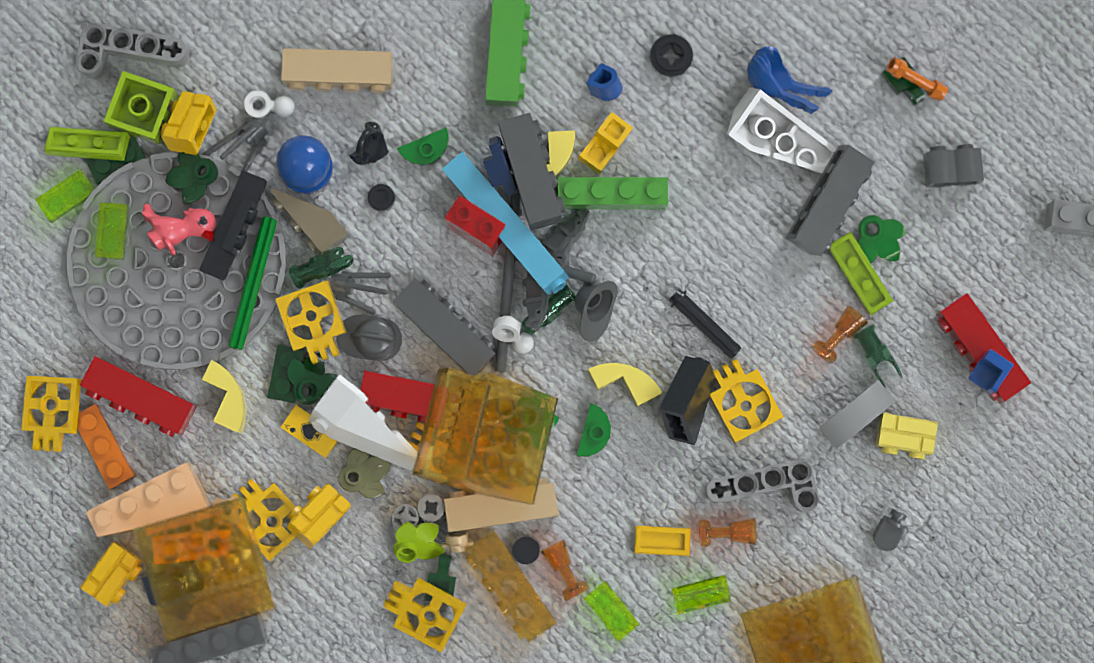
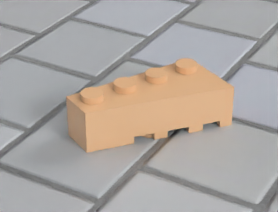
[86,462,215,537]

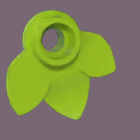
[393,522,445,563]

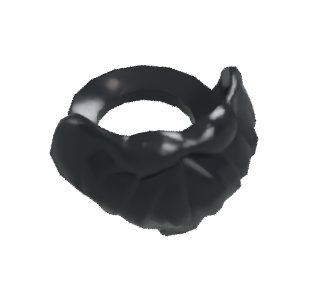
[349,121,389,165]

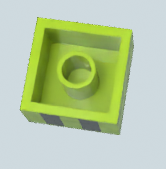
[103,71,179,146]

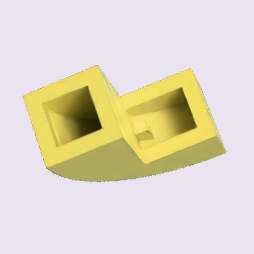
[546,130,575,179]
[202,360,247,434]
[588,363,662,407]

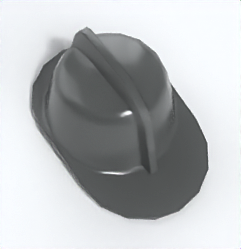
[574,281,618,342]
[337,315,402,361]

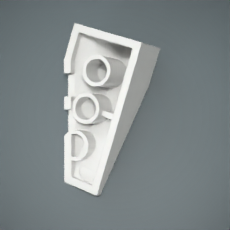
[727,88,836,173]
[309,375,420,471]

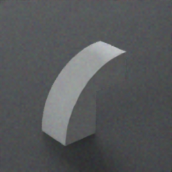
[819,380,895,449]

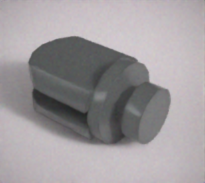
[873,508,907,551]

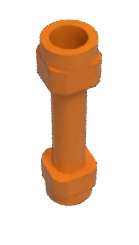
[886,57,948,101]

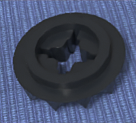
[650,34,693,78]

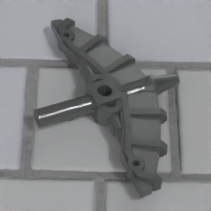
[515,209,596,331]

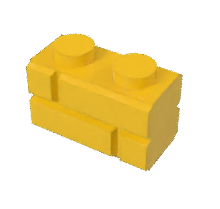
[161,91,217,155]
[287,483,351,549]
[80,541,143,607]

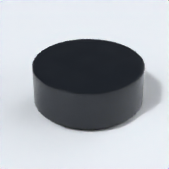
[368,184,395,212]
[512,537,540,564]

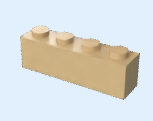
[281,48,393,93]
[444,478,559,532]

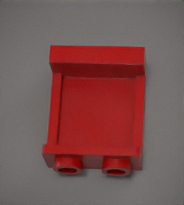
[444,196,505,257]

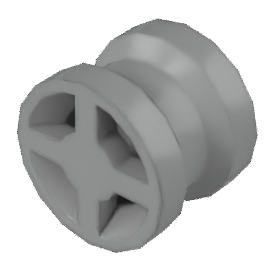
[417,494,446,522]
[392,504,420,529]

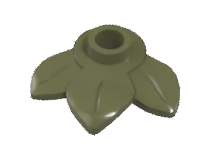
[338,448,391,499]

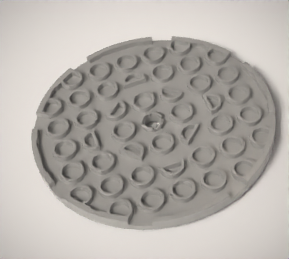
[67,152,287,370]

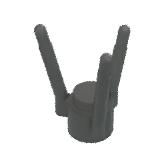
[202,118,269,172]
[330,270,391,315]

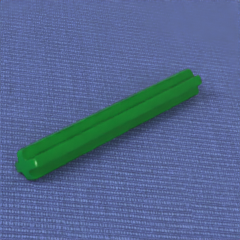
[228,216,277,350]

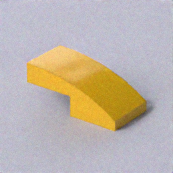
[578,112,634,175]

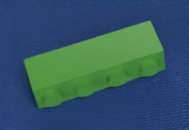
[485,0,531,107]
[558,177,668,210]

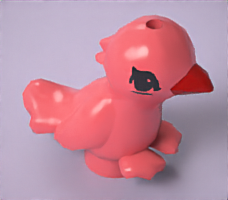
[142,204,216,256]

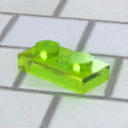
[35,169,94,223]
[95,202,129,260]
[671,575,731,615]
[584,581,640,642]

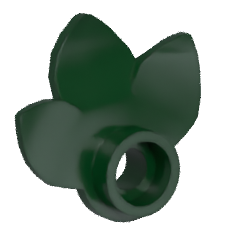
[165,152,218,205]
[287,353,339,405]

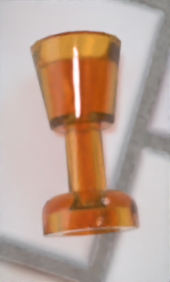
[811,305,868,364]
[699,518,757,547]
[540,539,590,601]

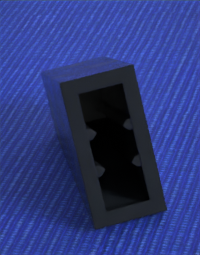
[659,356,715,446]

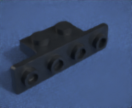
[200,171,267,281]

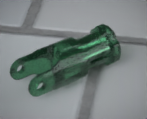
[289,247,354,289]
[522,284,576,334]
[852,324,903,388]

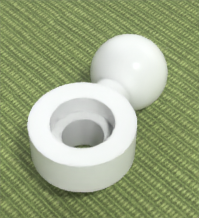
[244,91,295,119]
[492,316,534,354]

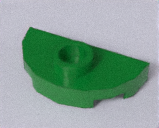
[397,127,449,166]
[577,403,611,457]

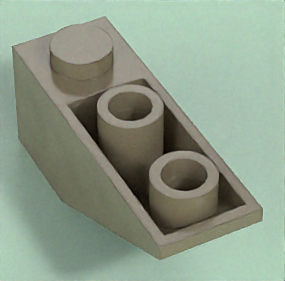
[270,188,349,257]

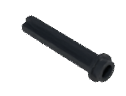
[669,288,741,359]

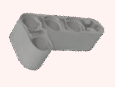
[76,23,190,79]
[705,460,819,512]

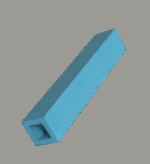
[442,151,569,295]

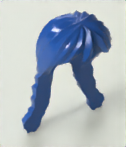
[747,46,833,115]

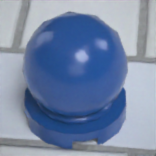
[276,135,333,195]

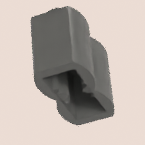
[923,144,984,188]

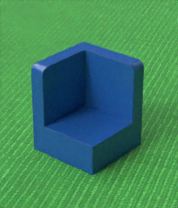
[968,349,1014,394]

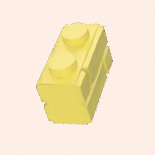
[875,413,938,460]

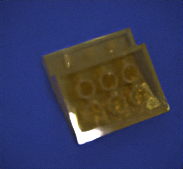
[412,367,558,505]
[134,496,275,643]
[740,576,885,663]

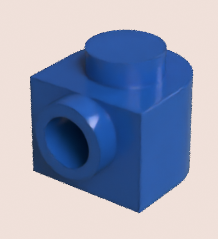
[586,63,623,101]

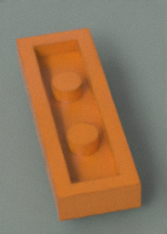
[77,404,136,490]

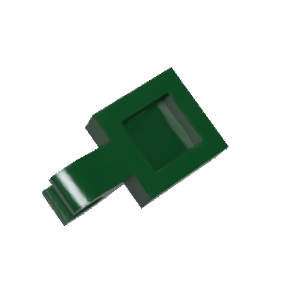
[881,57,926,106]
[424,554,457,604]

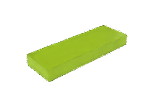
[44,127,130,161]
[829,231,894,316]

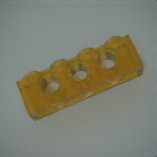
[466,531,556,642]

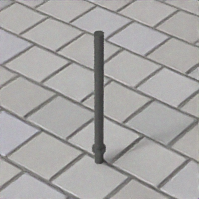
[495,193,523,372]

